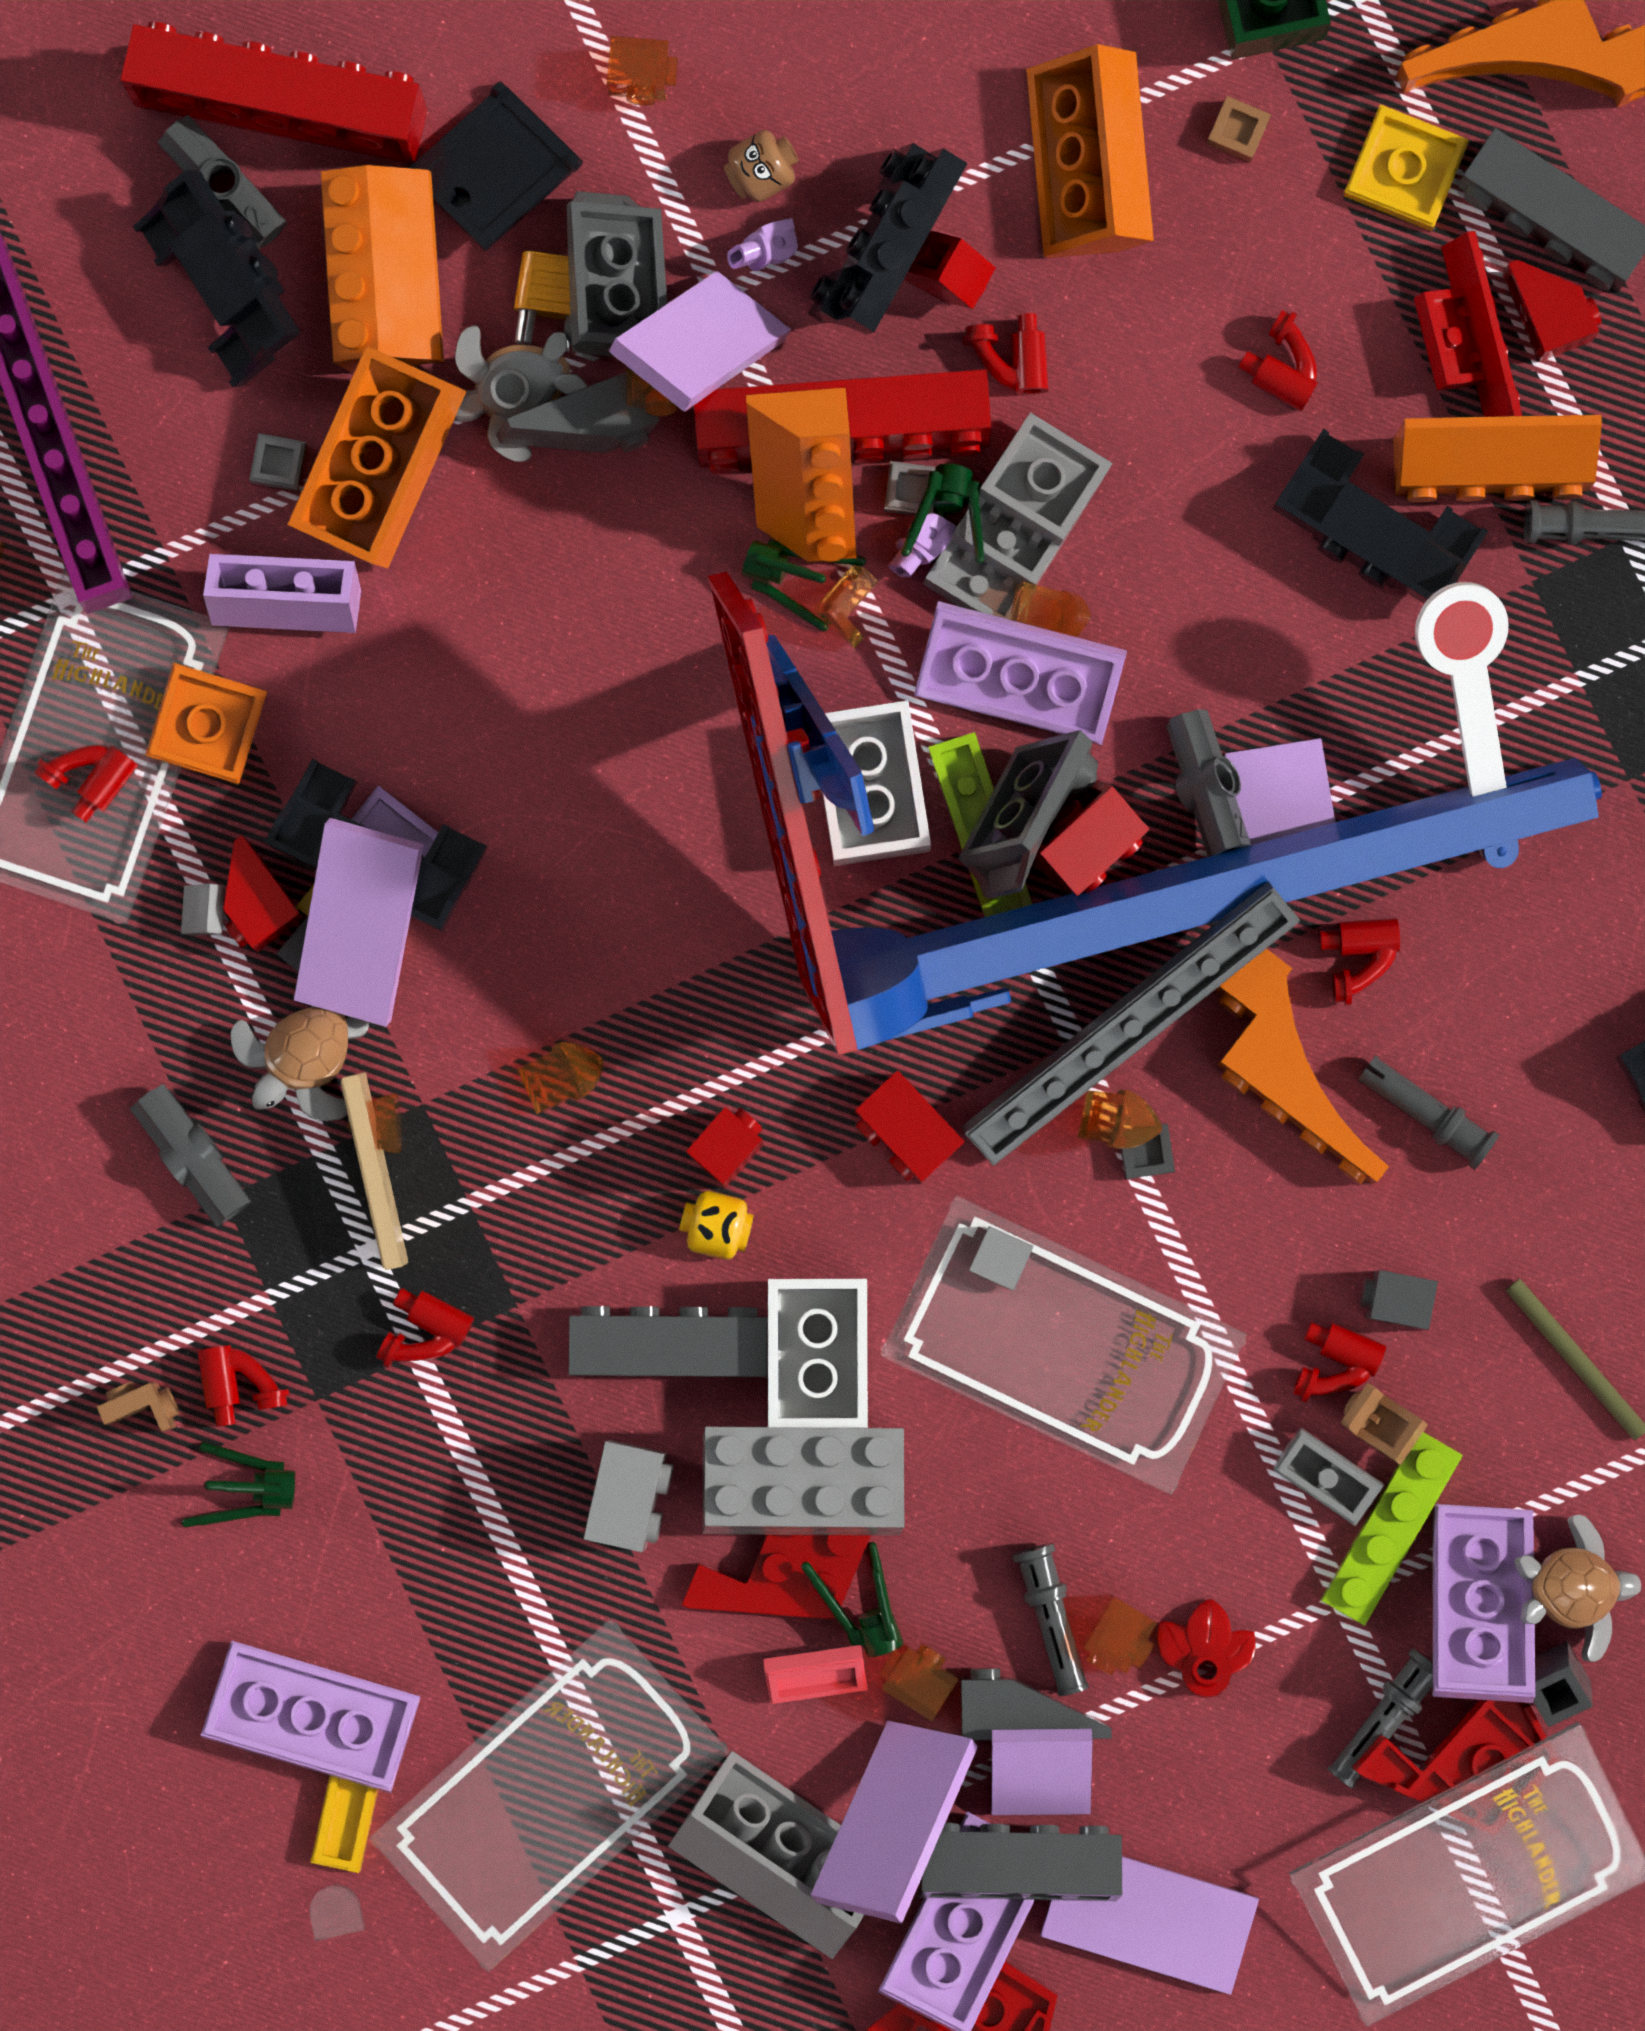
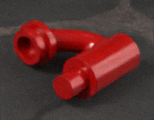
[1238,310,1318,412]
[962,313,1049,395]
[33,745,139,823]
[1319,918,1400,1006]
[376,1288,475,1368]
[1292,1322,1387,1403]
[197,1345,290,1427]

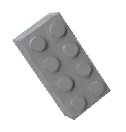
[702,1427,904,1536]

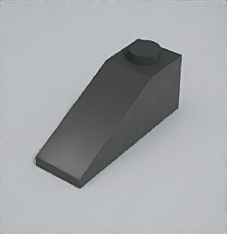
[496,370,660,453]
[960,1668,1112,1740]

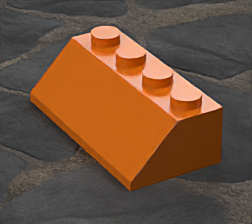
[1026,44,1154,258]
[321,165,444,373]
[287,345,467,569]
[746,388,856,562]
[1393,415,1602,503]

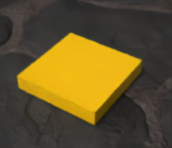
[1343,104,1469,231]

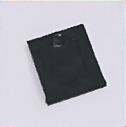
[409,81,583,251]

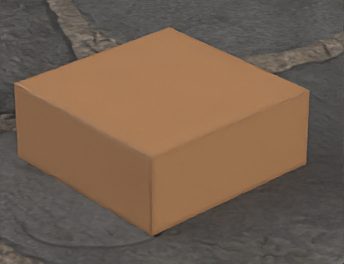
[1207,96,1271,163]

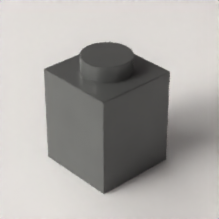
[1360,1270,1438,1330]
[1533,1641,1593,1727]

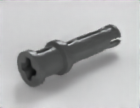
[1524,500,1645,545]
[1357,1055,1500,1170]
[1011,1543,1089,1696]
[1328,1648,1433,1789]

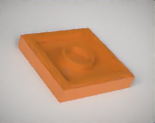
[145,662,267,785]

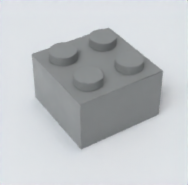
[584,1440,674,1552]

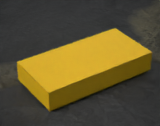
[311,1776,378,1873]

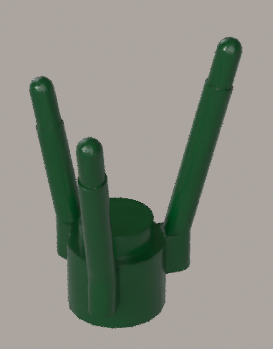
[901,463,985,564]
[742,539,866,632]
[181,1442,296,1527]
[801,1542,904,1657]

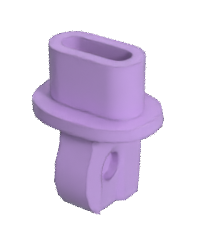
[727,218,798,271]
[888,514,957,577]

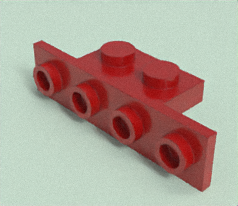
[1414,231,1522,417]

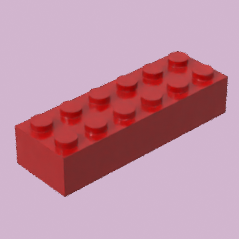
[120,21,428,164]
[694,369,991,474]

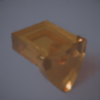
[813,565,879,649]
[1010,582,1091,637]
[517,1042,604,1114]
[1077,1089,1162,1149]
[347,1094,402,1153]

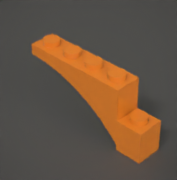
[1396,0,1645,108]
[1215,948,1389,1185]

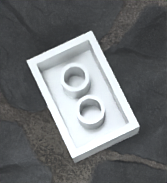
[822,701,931,866]
[768,1279,868,1428]

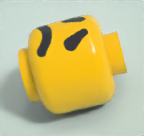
[679,1191,754,1260]

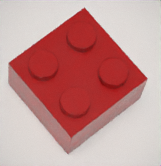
[1033,780,1150,896]

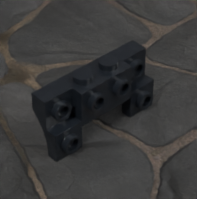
[808,143,968,334]
[133,170,301,387]
[1273,428,1488,604]
[264,759,488,933]

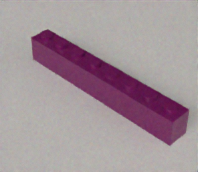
[0,233,133,614]

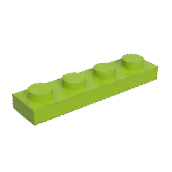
[928,732,1032,917]
[1320,1432,1463,1626]

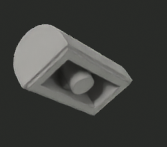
[1273,1428,1383,1526]

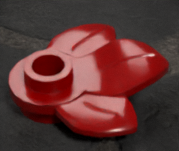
[1157,1599,1256,1698]

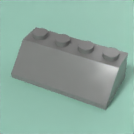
[668,1751,864,1959]

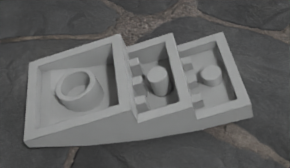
[923,412,1113,621]

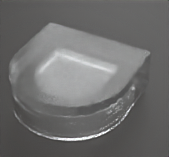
[310,1884,365,1941]

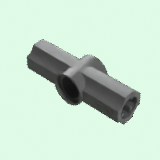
[158,115,288,250]
[1166,709,1251,857]
[129,1084,252,1227]

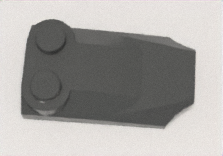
[564,191,667,357]
[958,730,1098,899]

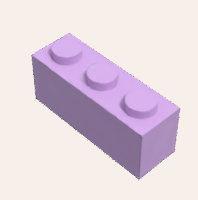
[203,554,361,633]

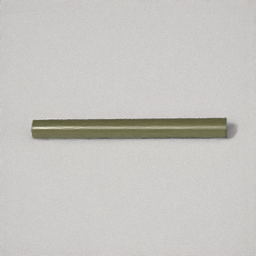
[1505,1278,1645,1441]

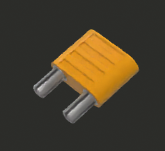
[514,251,578,352]

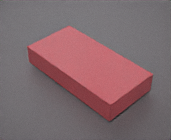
[763,1645,868,1704]

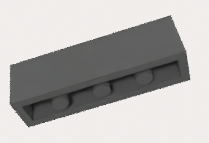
[1457,128,1645,292]
[569,1306,768,1377]
[918,1823,1122,1901]

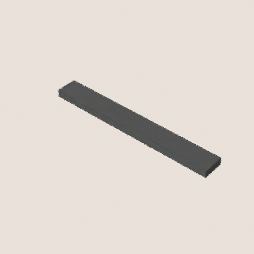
[961,881,1300,1166]

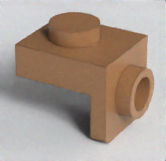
[97,1382,179,1432]
[1341,1383,1428,1465]

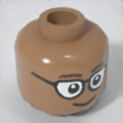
[724,130,799,202]

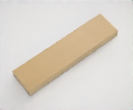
[340,1072,409,1270]

